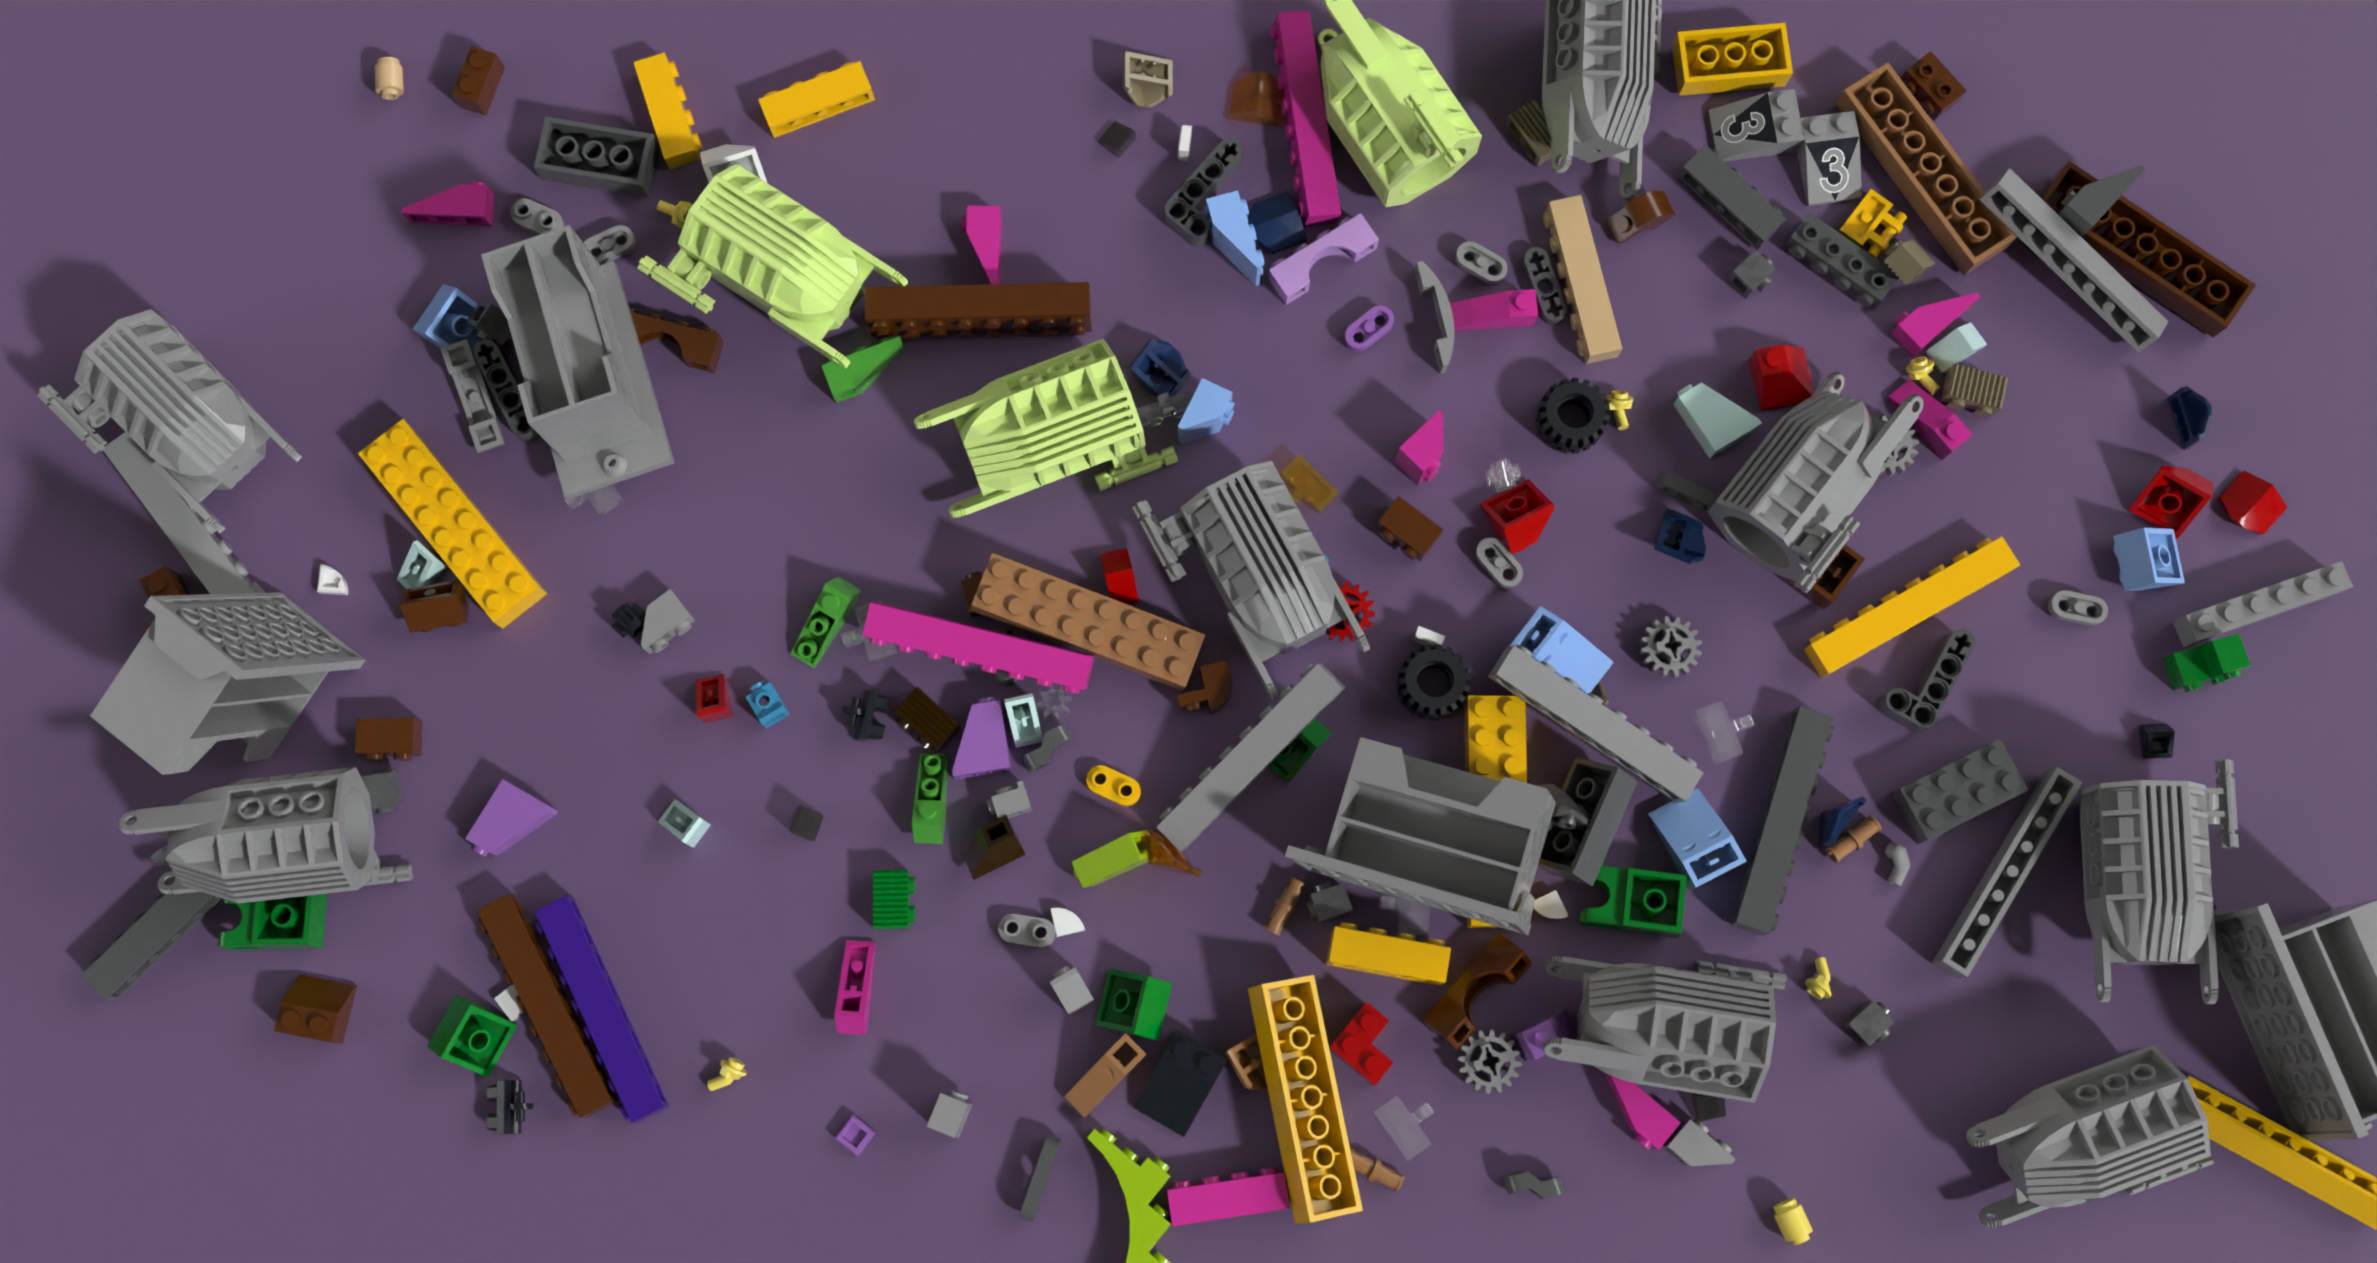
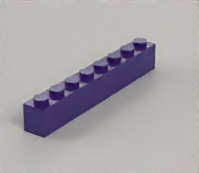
[535,895,670,1123]

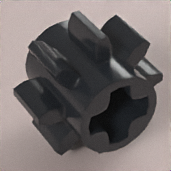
[611,603,646,638]

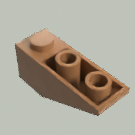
[1064,1033,1147,1118]

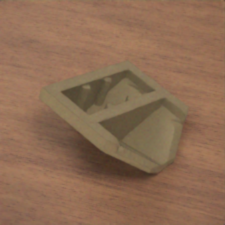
[1122,51,1173,108]

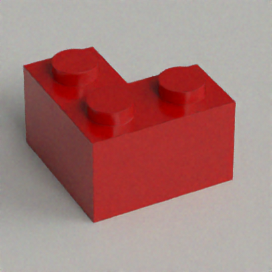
[1329,1002,1394,1086]

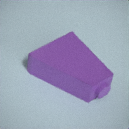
[952,697,1012,780]
[465,779,558,857]
[1512,1009,1577,1061]

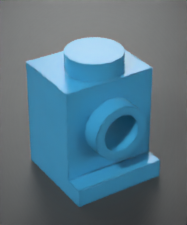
[746,681,790,729]

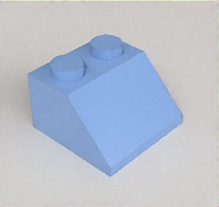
[412,284,481,351]
[1178,378,1235,444]
[2113,528,2185,591]

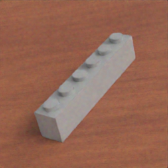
[2172,561,2353,648]

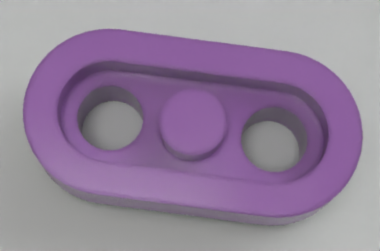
[1345,305,1394,352]

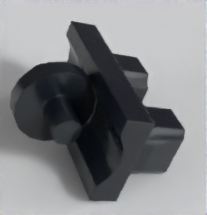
[841,688,892,742]
[486,1080,534,1134]

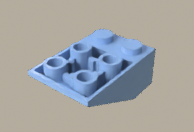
[1205,190,1265,286]
[1509,606,1613,694]
[1647,788,1747,890]

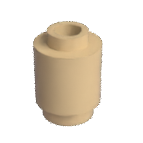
[374,57,404,100]

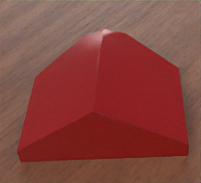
[2218,471,2287,535]

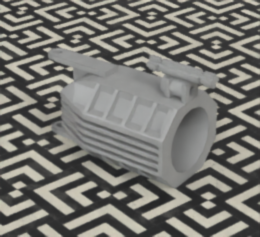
[1541,0,1662,201]
[37,309,303,533]
[1708,371,1924,593]
[1132,461,1370,700]
[2079,759,2239,1004]
[118,767,413,903]
[1543,956,1786,1103]
[1966,1044,2214,1228]

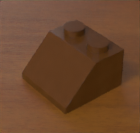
[274,975,357,1043]

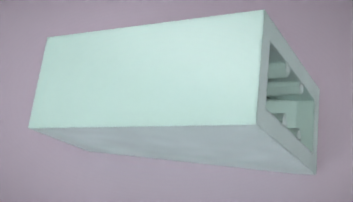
[1673,382,1762,459]

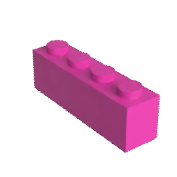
[1167,1167,1290,1226]

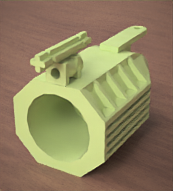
[1317,0,1482,207]
[637,163,909,368]
[914,338,1178,518]

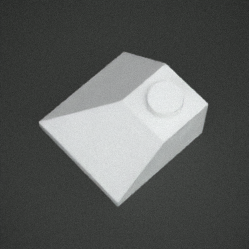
[700,144,767,182]

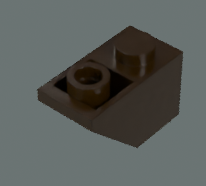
[964,815,1026,880]

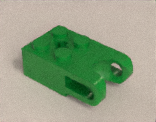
[1578,866,1687,938]
[218,893,328,950]

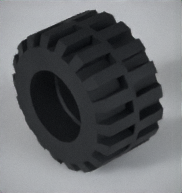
[1535,378,1610,454]
[1396,644,1471,720]

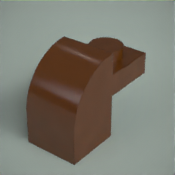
[1606,191,1676,243]
[1177,660,1232,715]

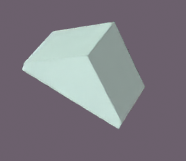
[1925,322,1987,374]
[397,540,449,589]
[1004,693,1043,748]
[658,799,711,848]

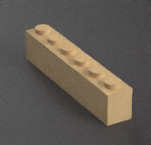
[1543,195,1623,364]

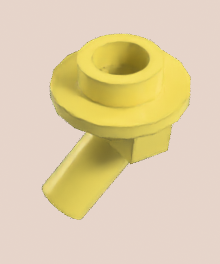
[656,200,692,228]
[1906,357,1940,395]
[1606,390,1633,430]
[1805,957,1832,1000]
[707,1057,747,1091]

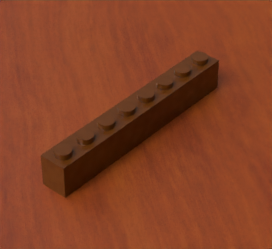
[477,894,618,1118]

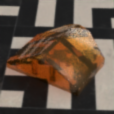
[1228,71,1284,128]
[1145,829,1202,877]

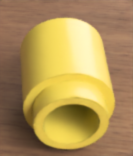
[1773,1198,1813,1245]

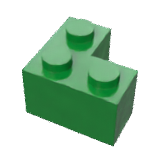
[2162,634,2251,693]

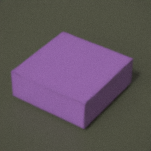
[834,1114,876,1156]

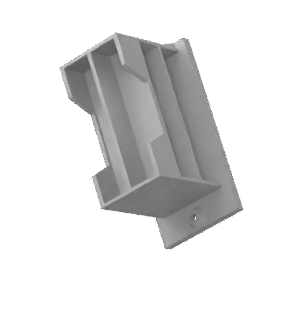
[481,225,675,499]
[90,592,366,775]
[1285,737,1556,936]
[2214,899,2377,1140]

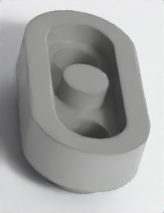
[510,198,565,235]
[584,225,636,265]
[1455,241,1508,285]
[1475,538,1523,589]
[2048,590,2108,626]
[998,914,1056,948]

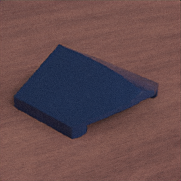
[1248,191,1307,254]
[1128,339,1191,404]
[2167,386,2212,450]
[1654,508,1706,564]
[1818,797,1867,849]

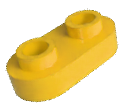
[1086,765,1141,807]

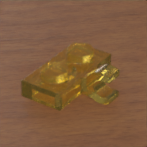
[1280,454,1340,514]

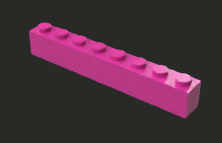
[1270,10,1341,226]
[862,602,1095,694]

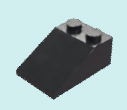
[1133,1030,1228,1137]

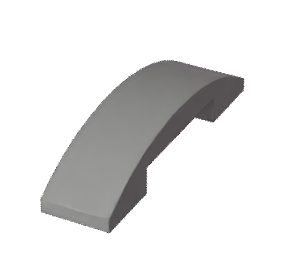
[1414,261,1454,374]
[440,339,505,453]

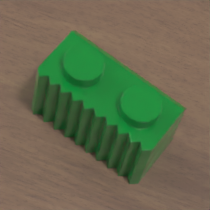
[873,870,916,931]

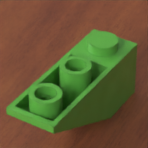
[821,336,904,403]
[790,576,862,668]
[912,753,949,844]

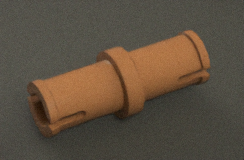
[1825,815,1882,863]
[1263,877,1307,936]
[1350,1149,1405,1192]

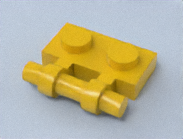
[1838,189,1907,259]

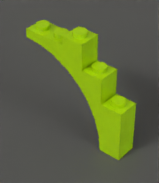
[1087,1128,1171,1263]

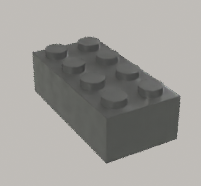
[534,116,660,197]
[1890,739,2029,844]
[1538,757,1638,886]

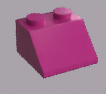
[1394,410,1443,486]

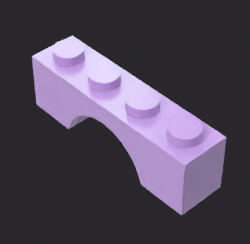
[1268,213,1379,305]

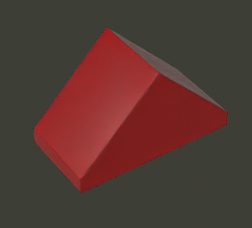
[1100,548,1139,605]
[696,674,733,723]

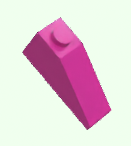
[402,182,495,226]
[962,205,1002,284]
[1450,289,1538,331]
[1891,292,1981,357]
[1887,380,1973,460]
[834,940,876,1035]
[1605,1073,1681,1150]

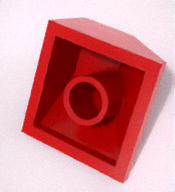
[1749,345,1814,411]
[2128,465,2213,539]
[1480,479,1555,554]

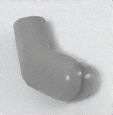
[1885,843,1910,887]

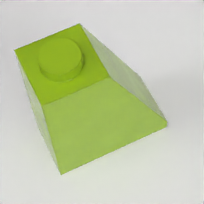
[1072,829,1163,888]

